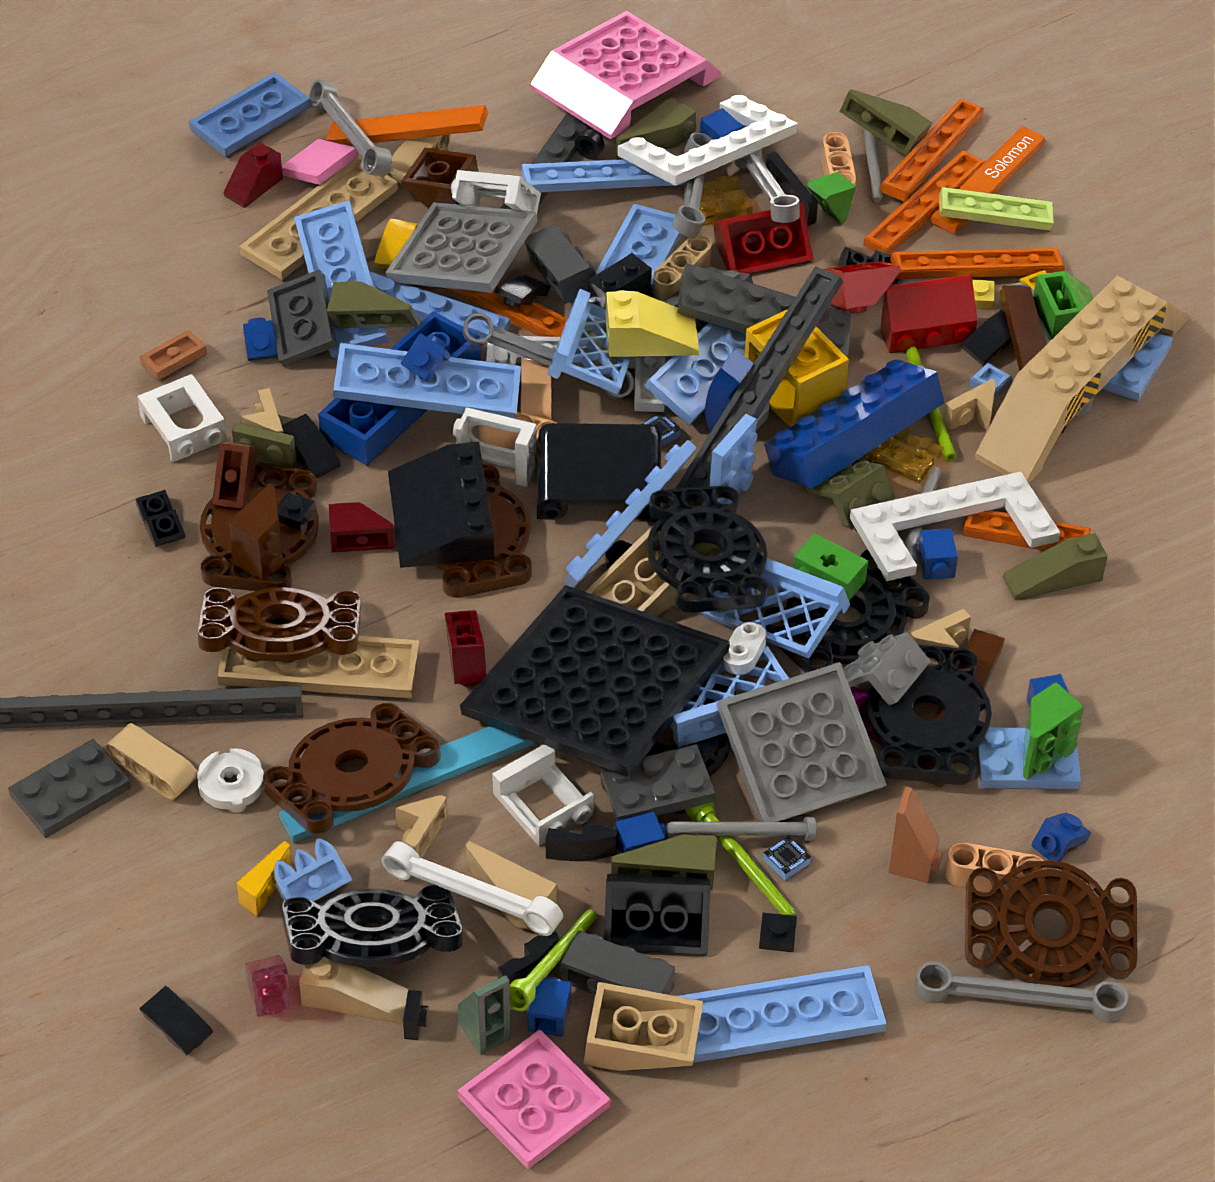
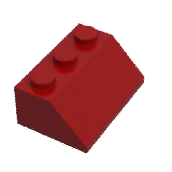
[712,203,814,274]
[823,261,901,313]
[880,275,977,353]

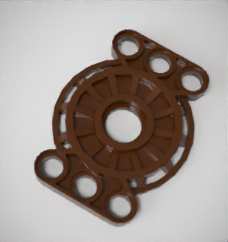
[200,464,319,591]
[435,464,532,598]
[198,587,361,662]
[263,703,441,834]
[965,860,1137,987]

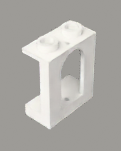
[451,170,541,215]
[137,374,227,463]
[453,407,537,487]
[492,745,594,846]

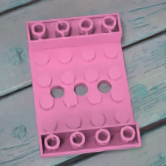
[530,11,722,139]

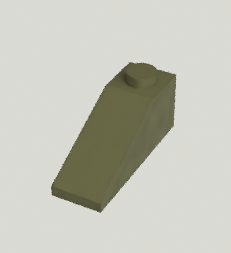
[839,89,932,157]
[616,97,697,160]
[327,280,420,328]
[1003,533,1107,600]
[611,834,717,890]

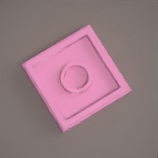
[282,139,358,185]

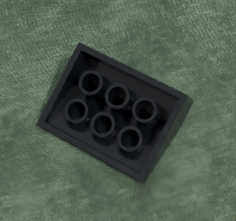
[388,442,494,568]

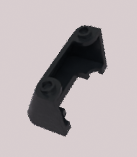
[537,423,662,521]

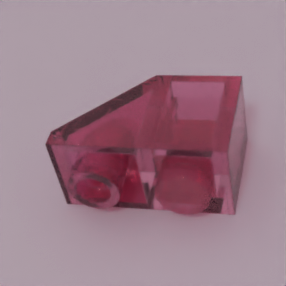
[245,955,292,1017]

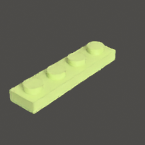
[939,187,1054,231]

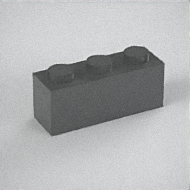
[525,224,596,304]
[561,930,675,995]

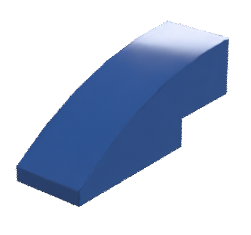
[705,348,754,432]

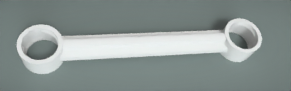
[381,841,563,936]

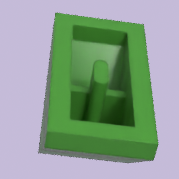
[806,172,857,224]

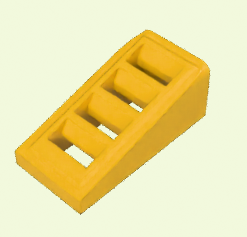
[236,841,292,916]

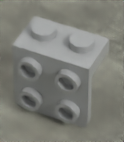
[843,632,931,705]

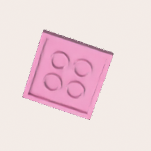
[457,1030,611,1169]

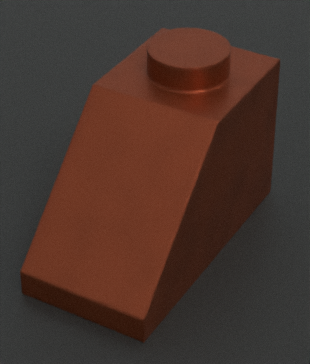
[212,442,258,509]

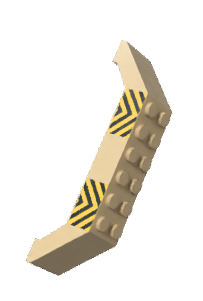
[975,276,1189,483]

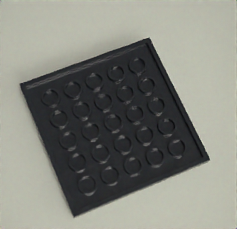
[460,585,730,776]

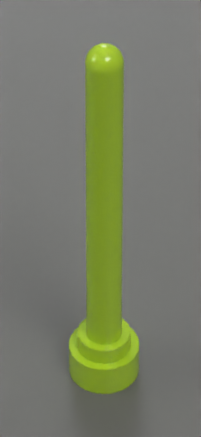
[685,803,796,916]
[510,909,597,1011]

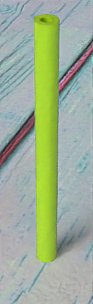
[906,347,957,461]

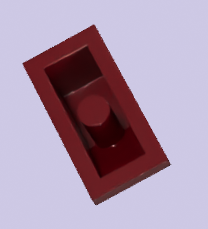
[224,142,283,208]
[329,502,394,553]

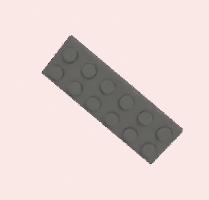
[677,263,851,357]

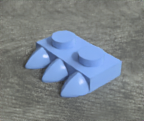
[274,838,352,902]

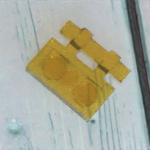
[683,175,753,226]
[866,428,944,483]

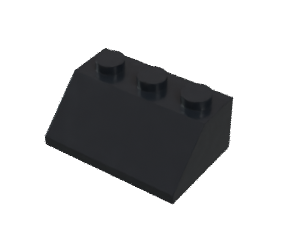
[604,874,710,954]

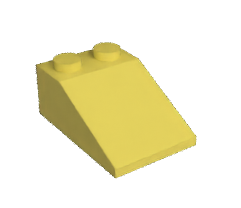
[606,290,699,357]

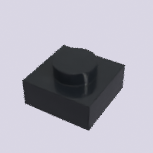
[277,491,315,530]
[759,912,797,952]
[403,990,429,1040]

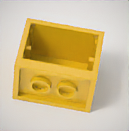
[743,309,849,427]

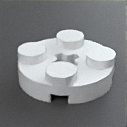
[197,748,264,813]

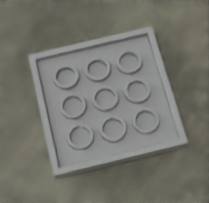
[386,202,538,293]
[716,662,887,822]

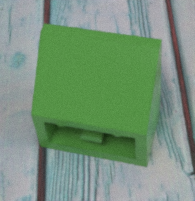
[1034,271,1094,339]
[1023,682,1084,780]

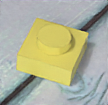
[972,280,994,310]

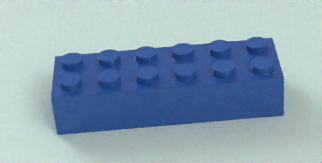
[318,311,481,466]
[764,359,945,489]

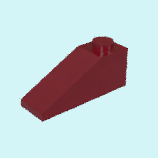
[444,610,487,686]

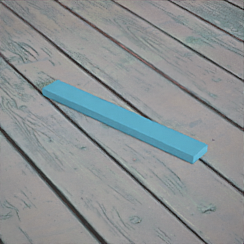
[279,726,534,843]

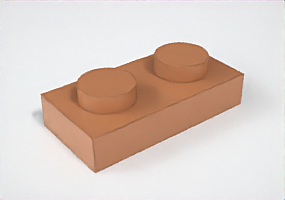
[140,330,207,381]

